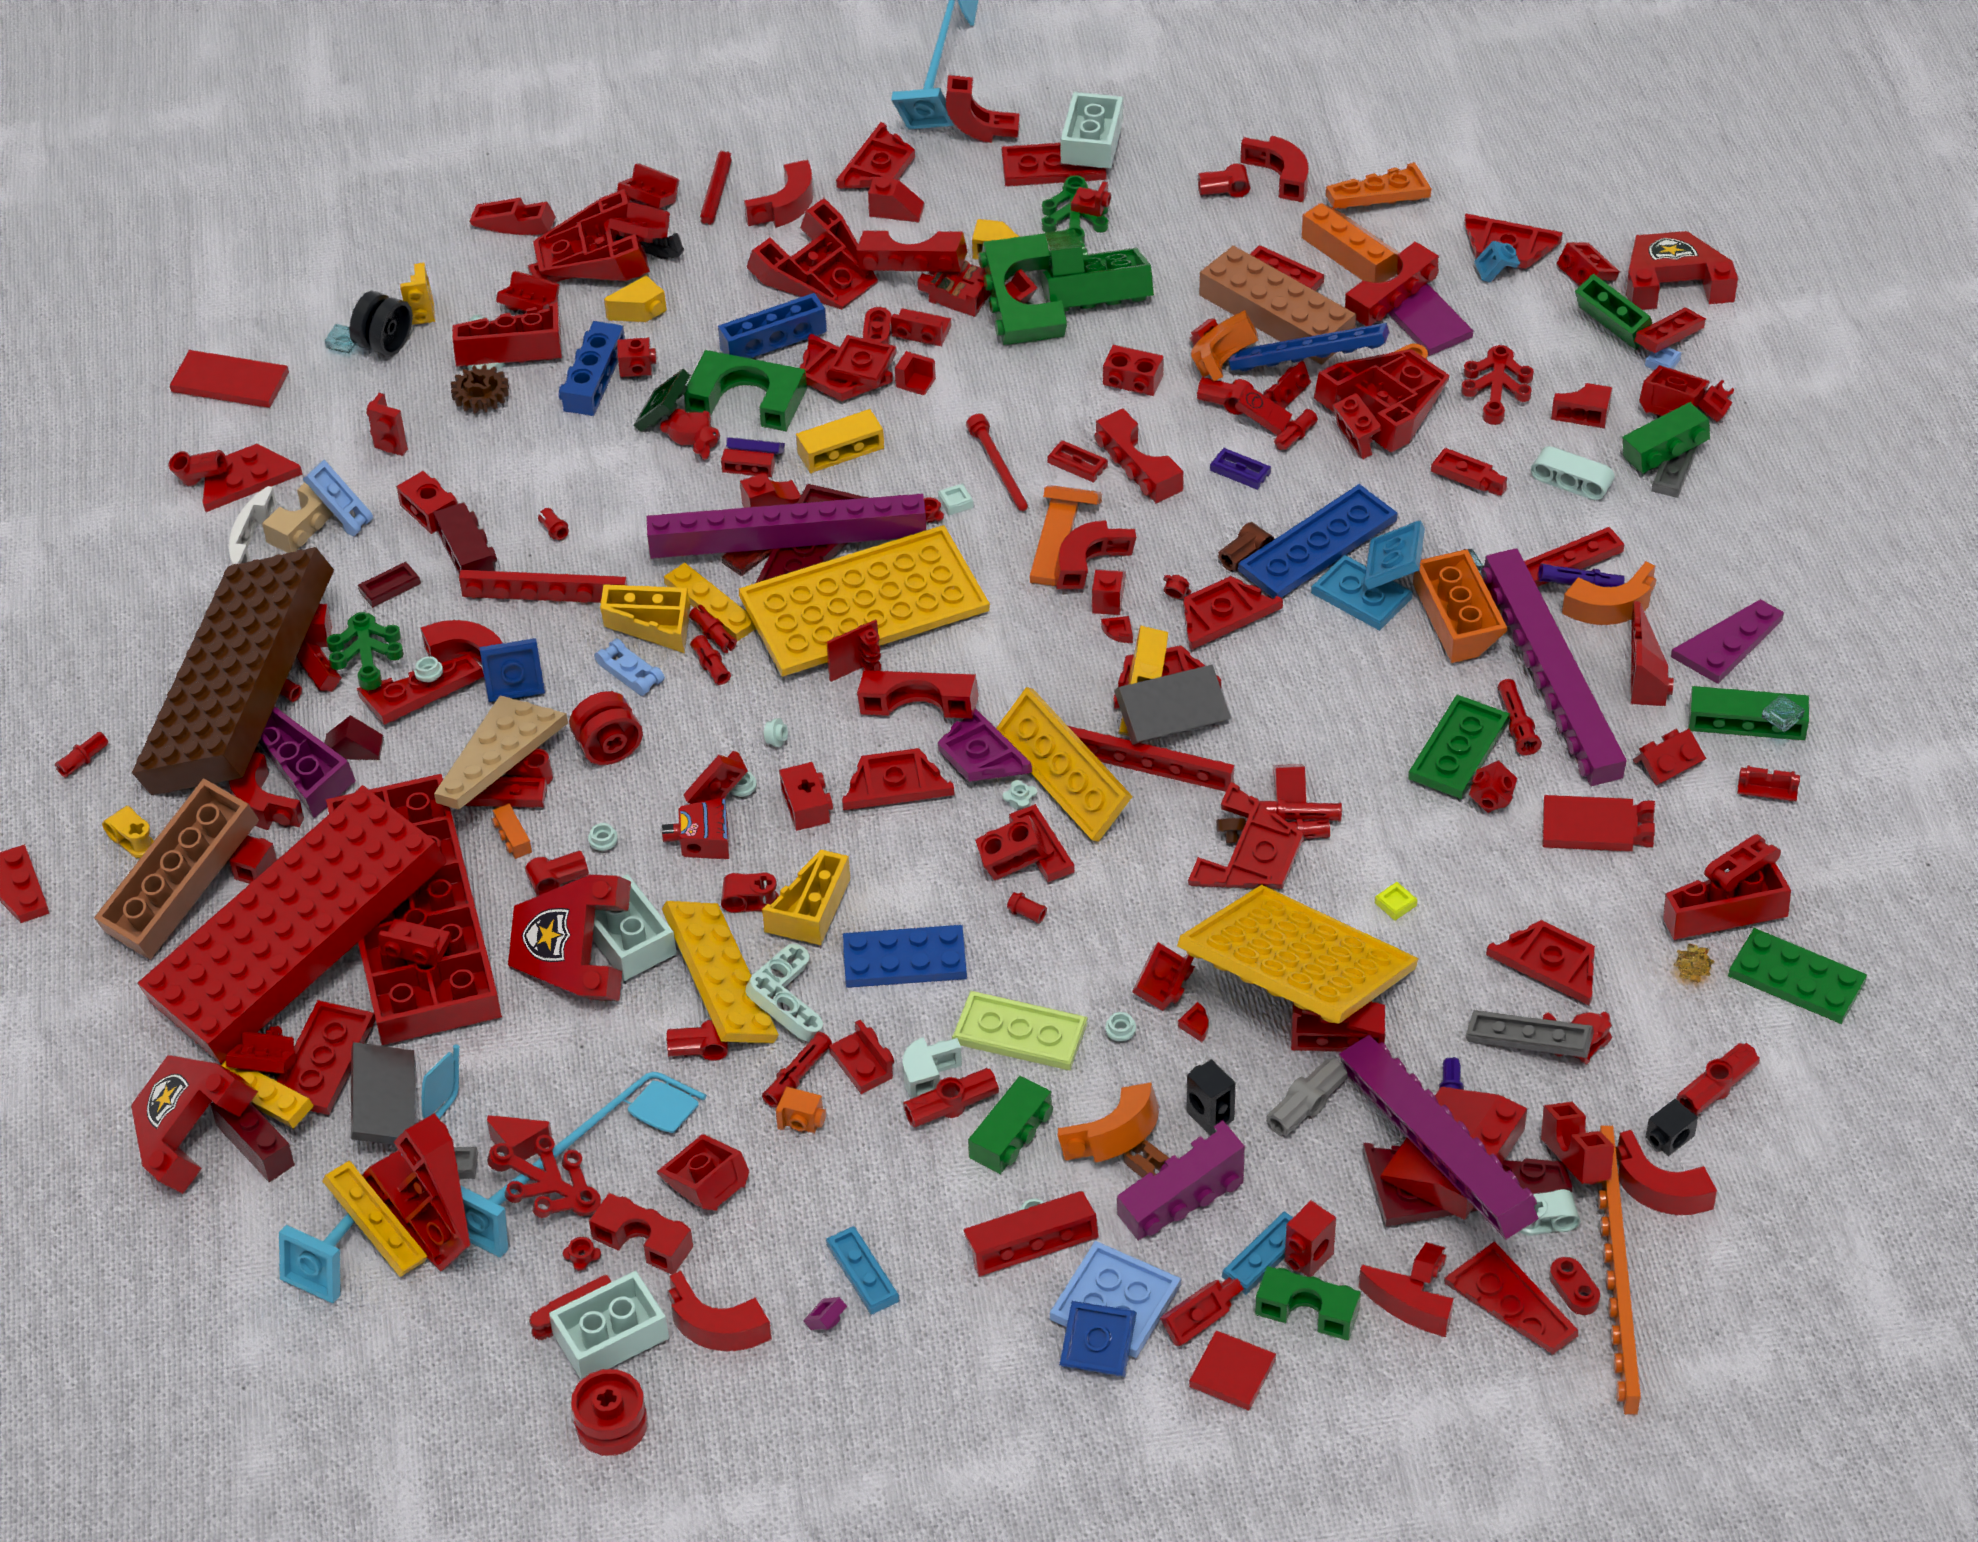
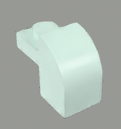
[903,1037,962,1099]

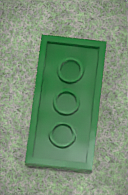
[1408,694,1510,799]
[1728,928,1867,1024]

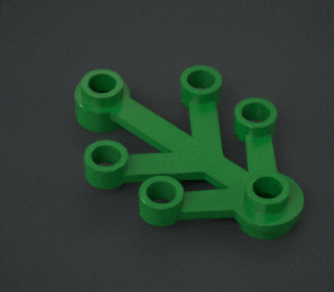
[1042,175,1108,243]
[326,612,404,690]

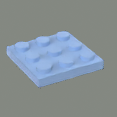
[1050,1241,1181,1358]

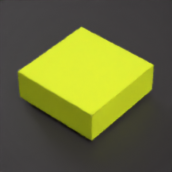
[1374,882,1417,920]

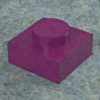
[803,1297,847,1330]

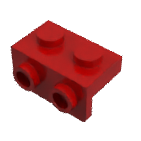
[617,163,679,209]
[608,202,670,242]
[496,271,559,311]
[366,393,408,456]
[1633,728,1707,786]
[1132,942,1195,1011]

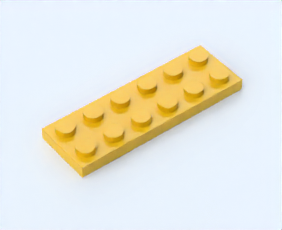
[996,687,1133,842]
[662,901,779,1043]

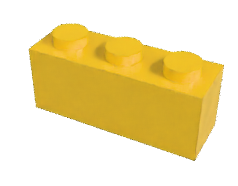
[796,409,884,473]

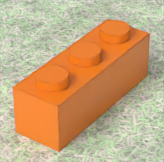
[491,804,532,859]

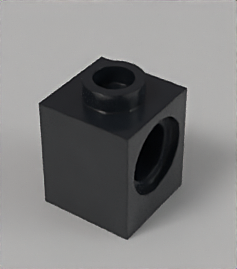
[1646,1099,1698,1156]

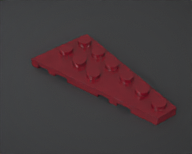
[755,483,869,583]
[1362,1143,1573,1227]

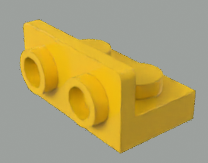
[400,262,435,325]

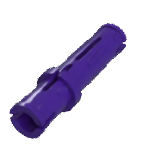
[1538,563,1625,587]

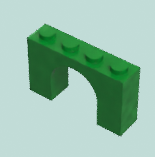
[978,233,1067,345]
[684,350,807,432]

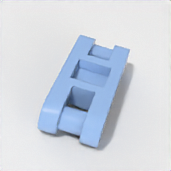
[594,638,665,696]

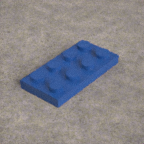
[843,925,967,988]

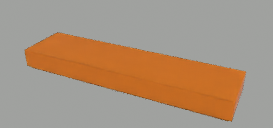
[1030,498,1078,586]

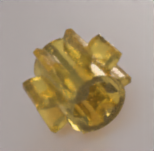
[1673,944,1714,983]

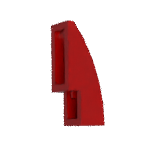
[469,197,556,235]
[1359,1265,1454,1338]

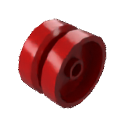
[569,691,643,765]
[571,1369,648,1455]

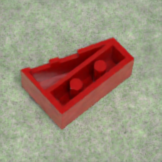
[1291,1001,1385,1052]

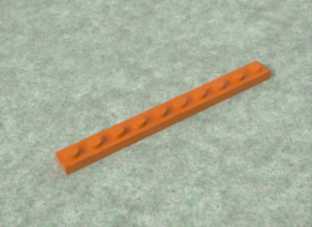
[1598,1126,1641,1415]

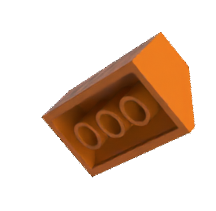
[1302,203,1399,283]
[1413,549,1507,663]

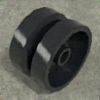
[349,290,413,356]

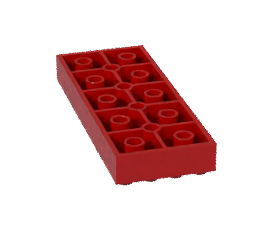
[326,774,502,1045]
[137,785,447,1064]

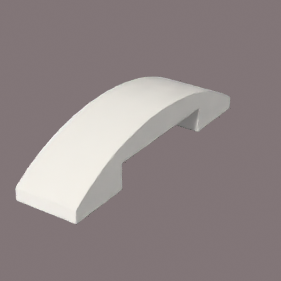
[229,486,277,565]

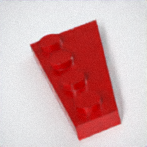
[1444,1241,1579,1354]

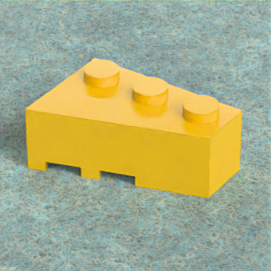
[600,585,691,653]
[762,849,851,945]

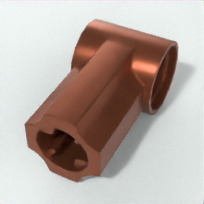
[1218,522,1274,571]

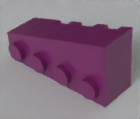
[259,706,356,818]
[1117,1120,1245,1241]

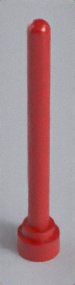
[966,413,1028,511]

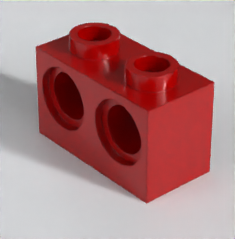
[1103,345,1164,396]
[975,815,1048,881]

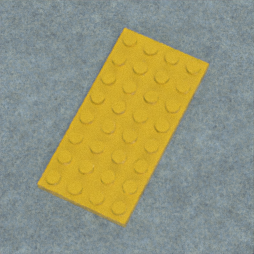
[739,525,990,677]

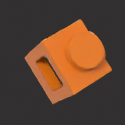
[776,1087,826,1133]

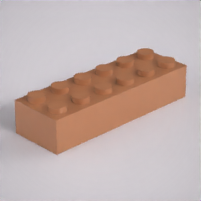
[1199,245,1356,365]
[94,778,259,960]

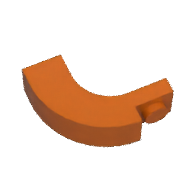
[1191,310,1259,381]
[1562,561,1656,625]
[1057,1082,1159,1163]

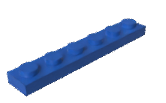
[1229,323,1389,371]

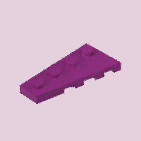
[1671,599,1784,684]

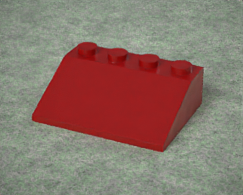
[1380,1087,1527,1220]

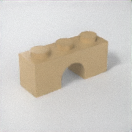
[262,482,334,553]

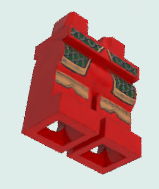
[918,260,991,317]

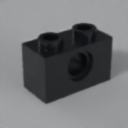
[1187,1059,1236,1136]

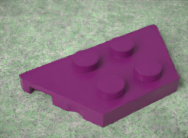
[937,708,1032,782]

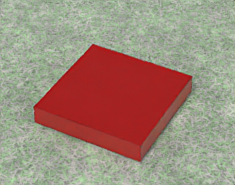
[827,335,897,388]
[1189,1330,1276,1411]

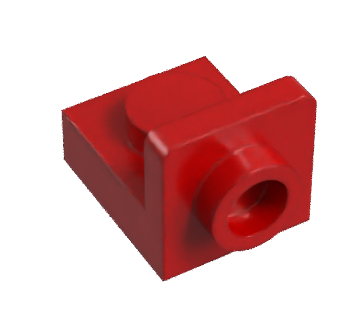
[1071,181,1111,217]

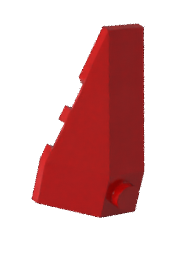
[1631,601,1674,706]

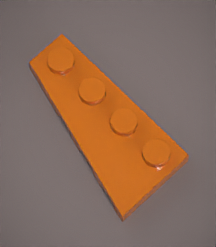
[1325,162,1432,209]

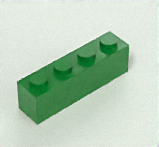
[1688,686,1809,741]

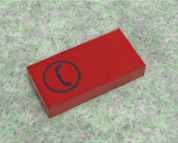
[1234,385,1292,436]

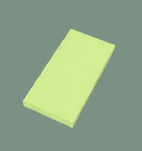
[952,990,1088,1071]

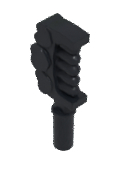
[616,233,684,260]

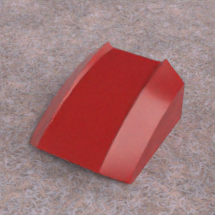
[1639,365,1710,416]
[656,1134,749,1211]

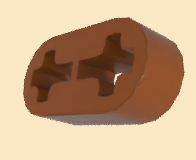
[1123,1139,1169,1178]

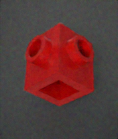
[617,338,657,377]
[1469,760,1518,813]

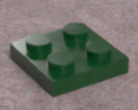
[633,369,691,432]

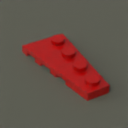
[357,654,484,725]

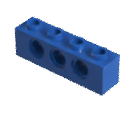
[718,293,827,358]
[559,321,625,416]

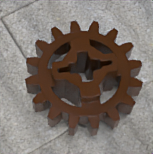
[451,365,509,414]

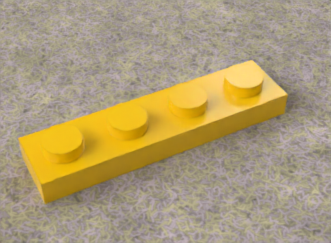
[664,562,756,642]
[221,1061,314,1129]
[322,1160,427,1277]

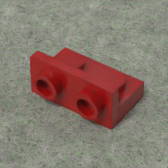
[1557,242,1620,286]
[891,308,952,347]
[1333,393,1382,459]
[683,751,748,804]
[378,919,452,967]
[829,1019,894,1094]

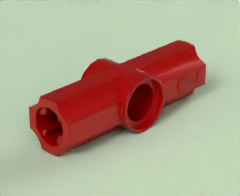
[1676,1042,1760,1116]
[903,1068,999,1127]

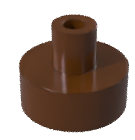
[1216,818,1246,843]

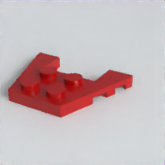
[1188,782,1304,889]

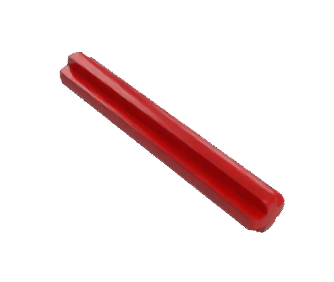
[700,151,732,224]

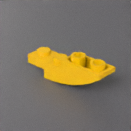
[1118,626,1168,736]

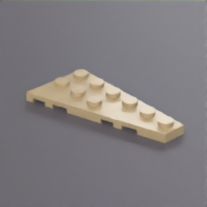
[434,695,568,810]

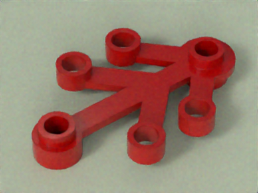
[1461,345,1534,425]
[487,1135,601,1218]

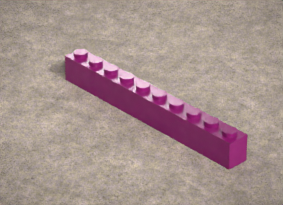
[647,493,926,559]
[1481,548,1627,787]
[1339,1035,1538,1239]

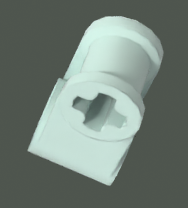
[1520,1189,1580,1236]

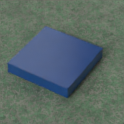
[479,638,545,703]
[1060,1301,1137,1377]

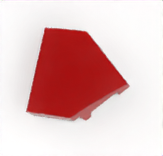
[226,1026,296,1074]

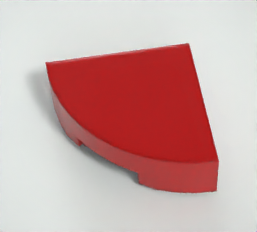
[1101,616,1133,643]
[1178,1002,1209,1042]

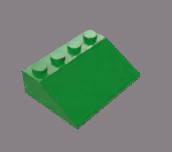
[1037,248,1154,312]

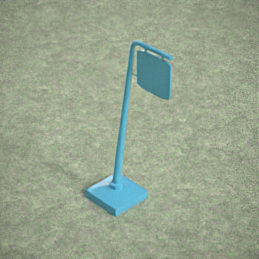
[891,0,978,129]
[279,1044,459,1303]
[460,1072,706,1258]

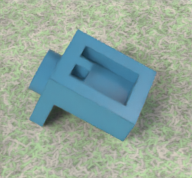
[1474,241,1520,282]

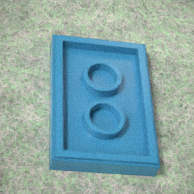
[1364,520,1425,590]
[1311,555,1413,631]

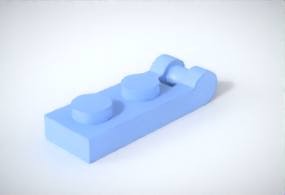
[303,460,373,536]

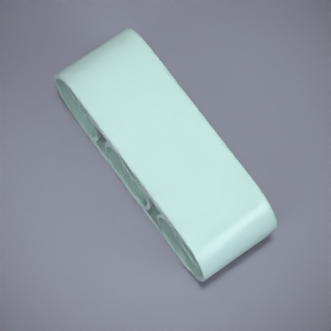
[1531,446,1615,500]

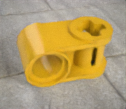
[102,805,154,858]

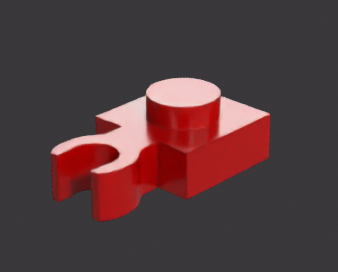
[1697,380,1734,422]

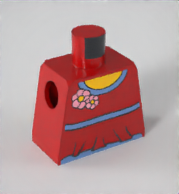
[662,797,729,859]

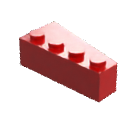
[452,302,562,367]
[1663,863,1791,940]

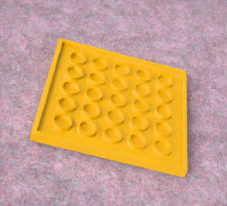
[1177,885,1419,1024]

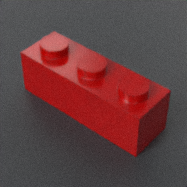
[721,448,775,477]
[297,642,342,692]
[1410,1242,1447,1284]

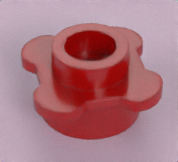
[924,497,944,523]
[1163,575,1192,599]
[563,1237,601,1271]

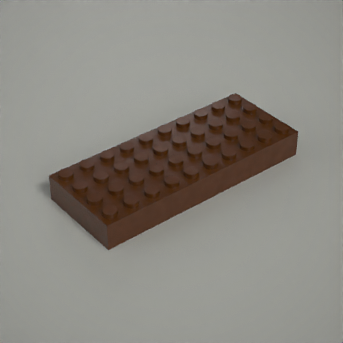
[132,547,334,795]

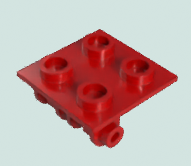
[826,619,882,682]

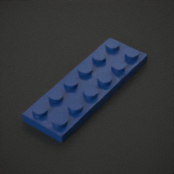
[1238,484,1398,599]

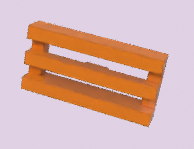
[1043,485,1103,505]

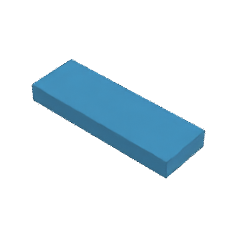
[1222,1211,1293,1295]
[826,1226,900,1315]

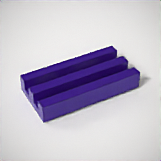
[726,437,785,454]
[1210,447,1271,490]

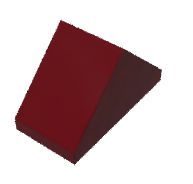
[324,715,384,760]

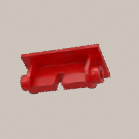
[1263,360,1311,409]
[1737,765,1800,802]

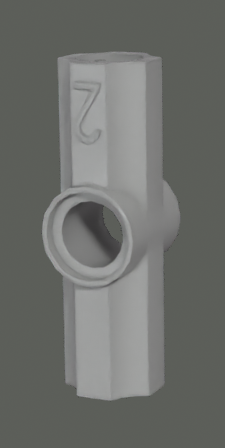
[1266,1058,1347,1136]

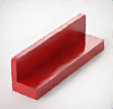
[964,1191,1099,1276]

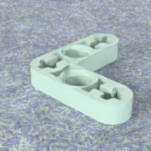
[745,944,823,1041]

